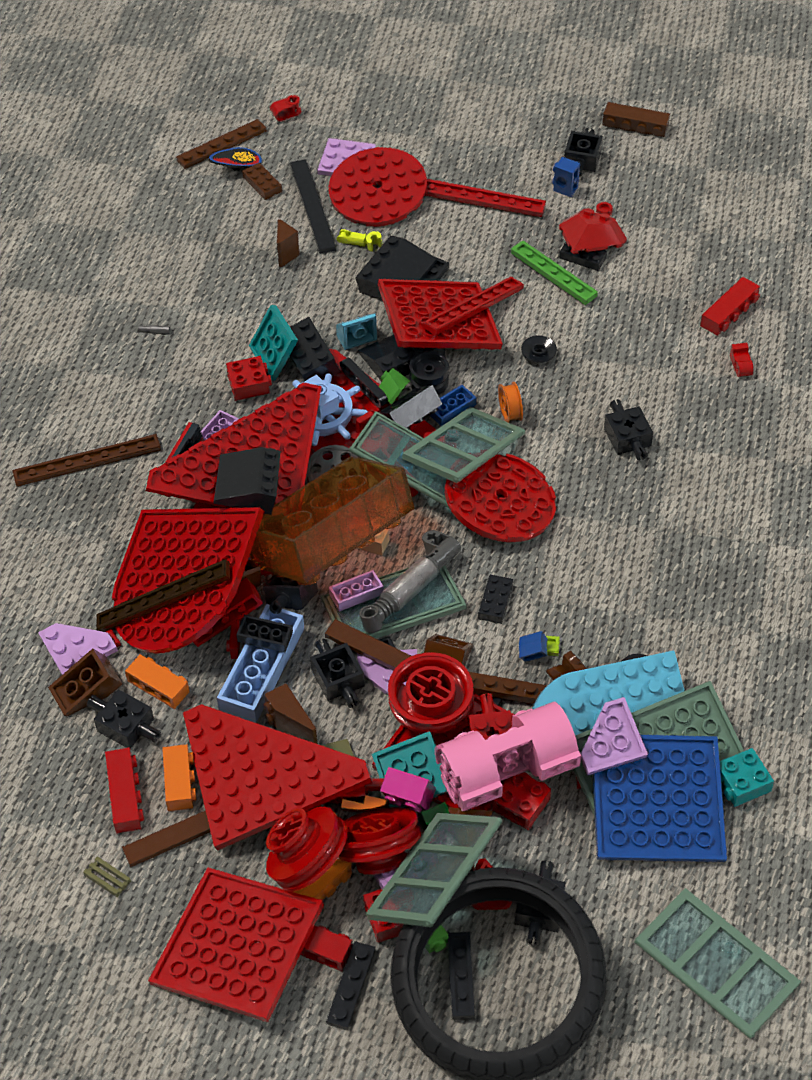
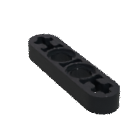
[340,357,388,408]

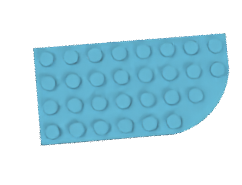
[532,650,685,736]

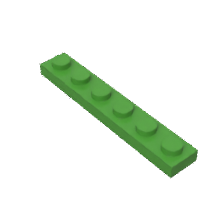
[511,240,598,305]

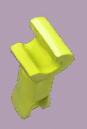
[336,229,383,252]

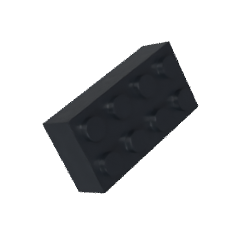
[559,242,607,271]
[478,574,513,624]
[236,615,293,653]

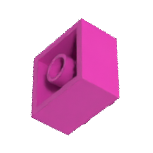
[380,767,436,813]

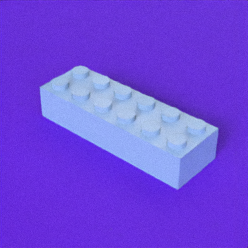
[217,604,304,723]

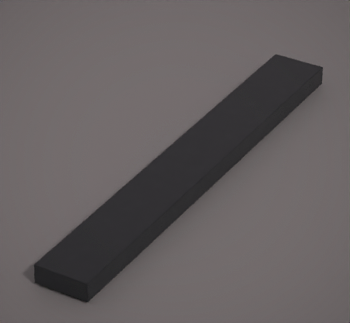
[290,159,336,254]

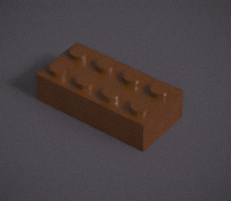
[242,163,282,200]

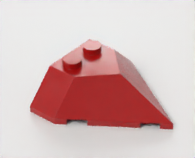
[559,209,627,254]

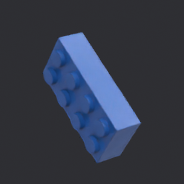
[428,385,477,426]

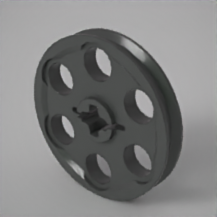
[307,445,363,498]

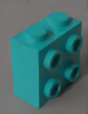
[719,748,774,807]

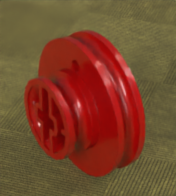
[388,652,473,734]
[266,807,348,892]
[337,807,421,875]

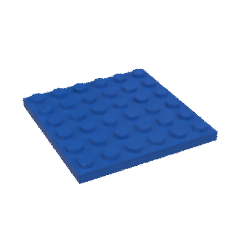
[593,735,727,862]

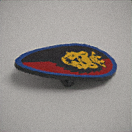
[209,147,262,171]

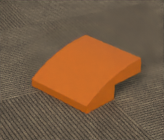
[341,795,389,813]

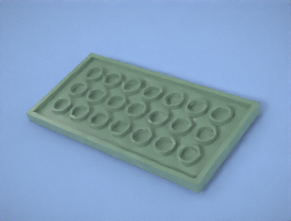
[573,681,744,817]

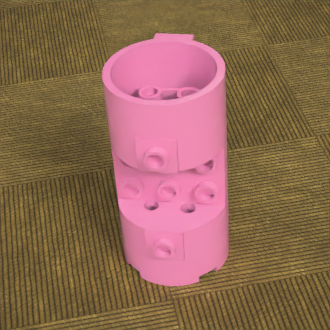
[435,702,581,812]

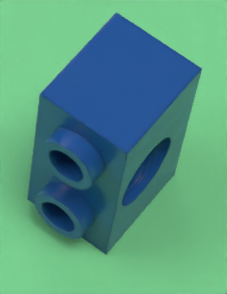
[552,157,580,197]

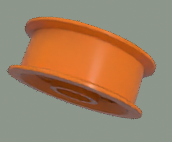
[498,381,523,423]

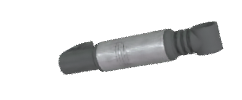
[359,530,461,633]

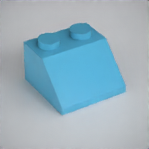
[336,314,377,350]

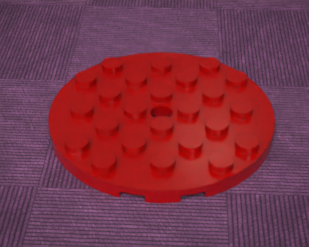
[329,147,427,227]
[444,451,556,542]

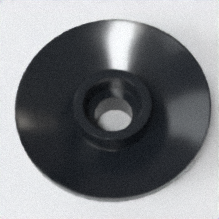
[521,335,557,363]

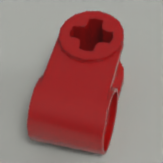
[270,95,301,122]

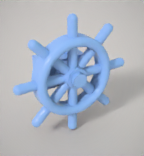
[293,373,368,446]

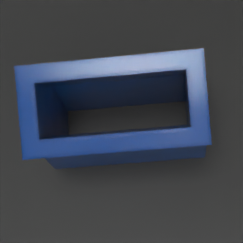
[519,631,548,662]

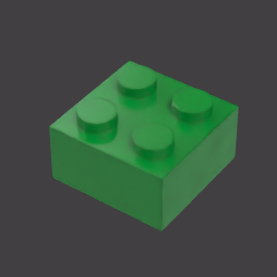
[418,802,449,831]

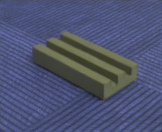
[83,856,131,897]

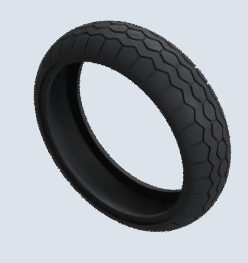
[391,867,606,1080]

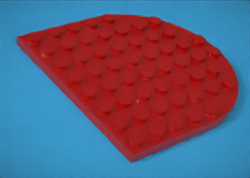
[112,507,264,654]

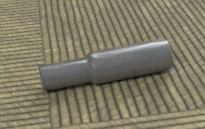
[138,325,171,334]

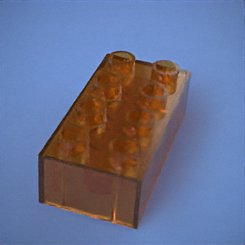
[250,456,415,585]

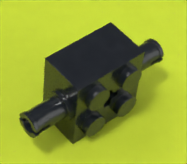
[564,128,603,178]
[604,399,653,461]
[263,568,318,614]
[310,639,364,708]
[87,689,161,749]
[514,860,566,946]

